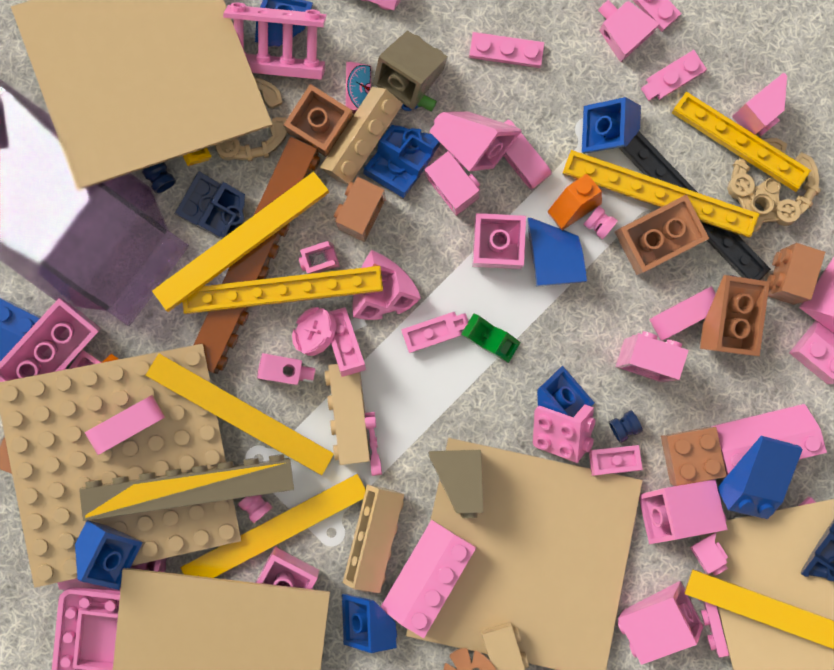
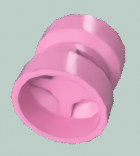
[583,206,618,240]
[238,495,273,524]

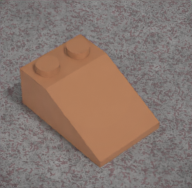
[614,194,709,275]
[700,275,770,356]

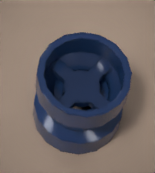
[142,162,176,194]
[609,410,643,443]

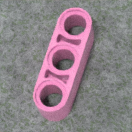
[503,120,552,190]
[649,286,716,341]
[85,395,165,455]

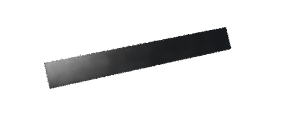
[619,131,771,280]

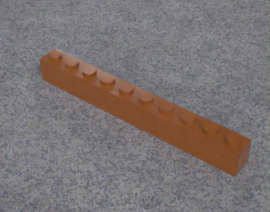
[193,137,321,374]

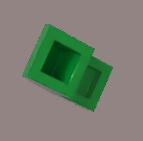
[461,313,521,363]

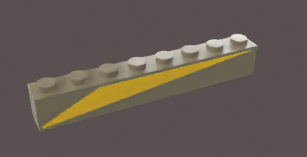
[79,454,294,521]

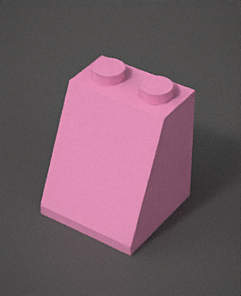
[429,111,521,171]
[639,480,728,544]
[618,581,703,665]

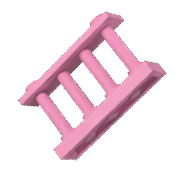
[223,2,327,80]

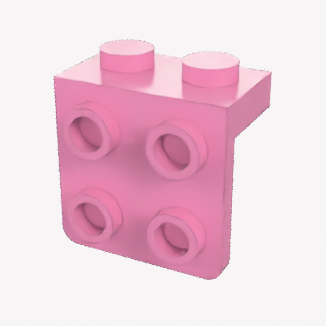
[533,404,595,463]

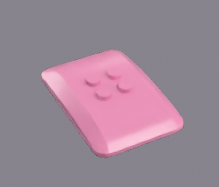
[52,587,120,670]

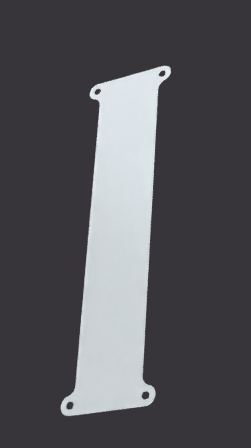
[245,118,660,547]

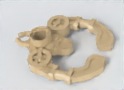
[214,77,287,162]
[727,138,821,233]

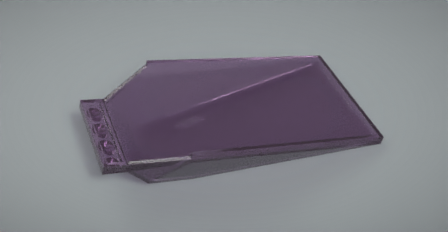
[0,79,189,326]

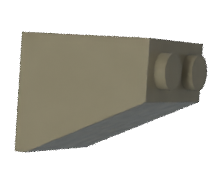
[373,30,448,110]
[428,450,483,518]

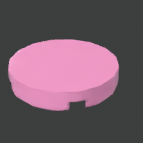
[292,307,336,356]

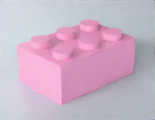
[616,331,689,382]

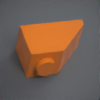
[548,174,602,231]

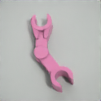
[365,412,382,476]

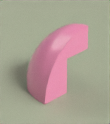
[353,250,421,320]

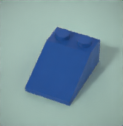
[0,298,41,361]
[717,435,803,519]

